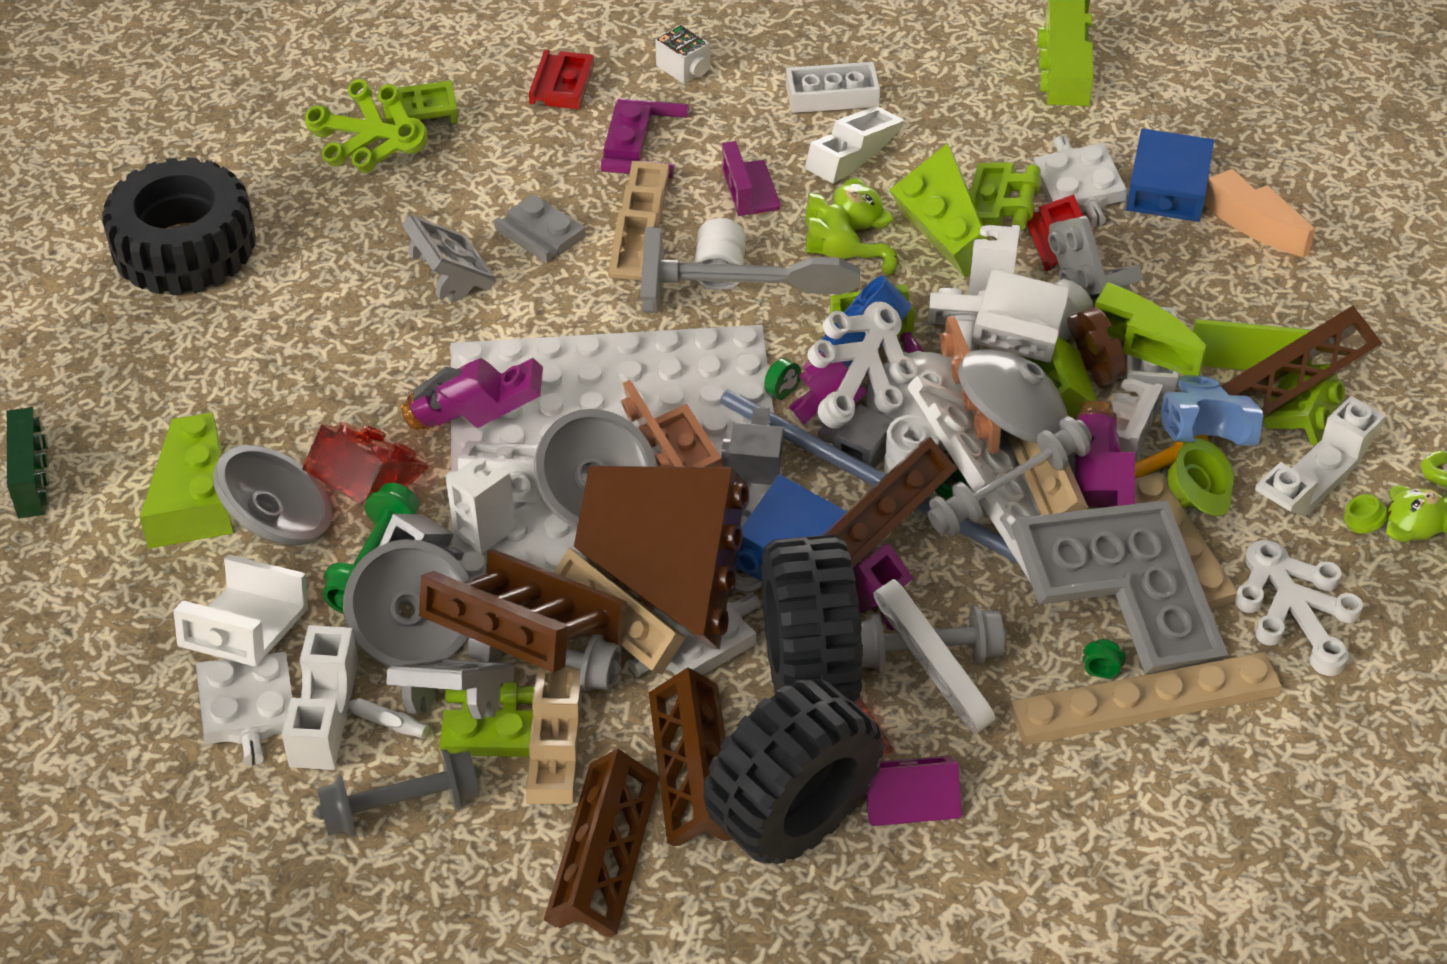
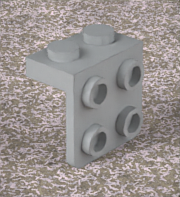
[1048,216,1144,300]

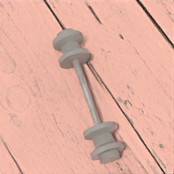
[927,416,1092,537]

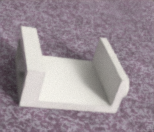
[173,554,308,667]

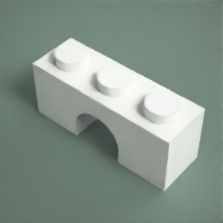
[282,625,359,770]

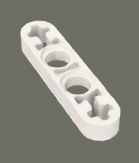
[874,579,996,734]

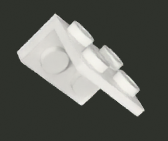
[971,269,1069,363]

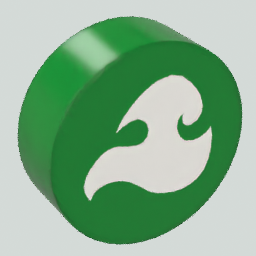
[764,358,801,400]

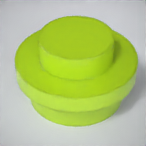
[1344,494,1388,533]

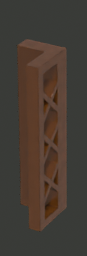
[1221,305,1382,419]
[822,437,957,569]
[649,667,732,846]
[544,749,659,937]

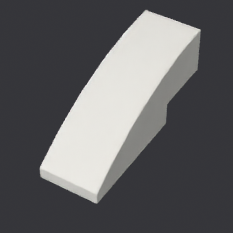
[804,106,904,184]

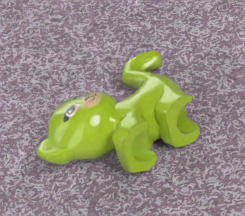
[805,178,899,275]
[1386,450,1447,543]

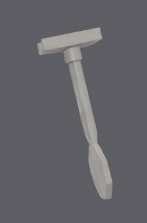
[640,227,860,313]

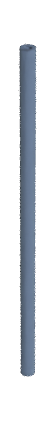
[720,390,1018,564]

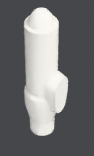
[349,698,429,739]

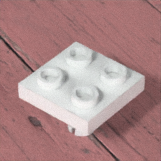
[927,288,985,352]

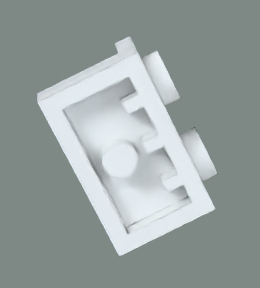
[458,440,542,503]

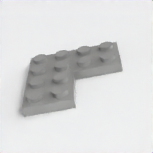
[1011,500,1228,674]

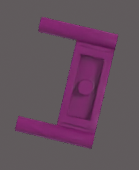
[601,98,689,178]

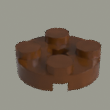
[1067,306,1126,388]

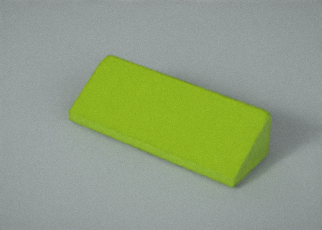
[1193,319,1312,370]

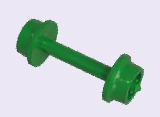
[322,483,420,614]

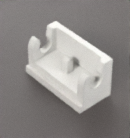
[968,225,1020,296]
[1107,379,1163,461]
[445,458,516,554]

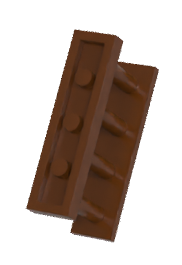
[419,549,627,673]

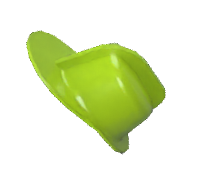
[1167,438,1234,517]

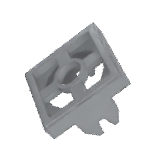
[402,215,497,303]
[387,659,514,719]

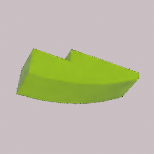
[1095,282,1207,376]

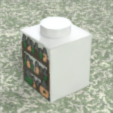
[655,25,710,84]

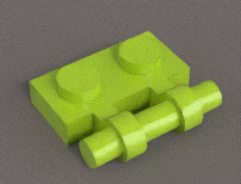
[970,162,1042,230]
[439,682,535,757]

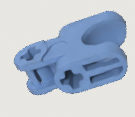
[1161,375,1264,446]

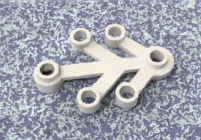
[808,302,917,429]
[1235,540,1363,676]

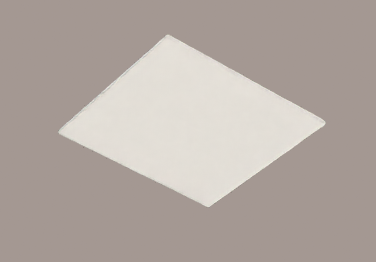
[451,325,782,580]

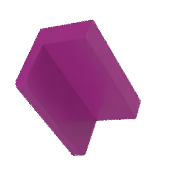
[722,141,781,216]
[866,755,962,826]

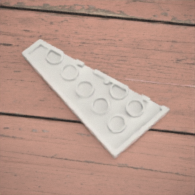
[907,375,1041,583]

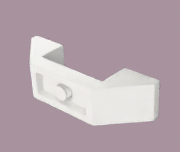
[1255,396,1386,516]

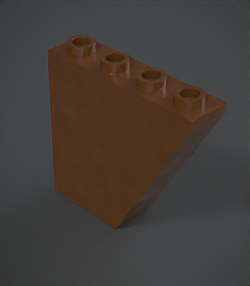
[574,466,749,650]

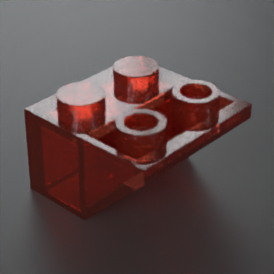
[302,422,429,506]

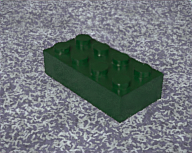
[6,407,49,519]

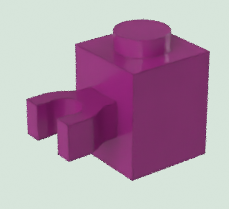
[789,352,867,424]
[852,543,920,631]

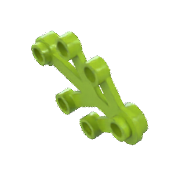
[305,79,428,173]

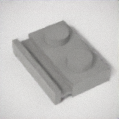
[494,194,586,264]

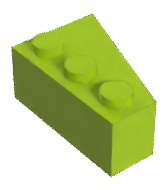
[1037,0,1093,106]
[889,143,989,278]
[139,412,233,549]

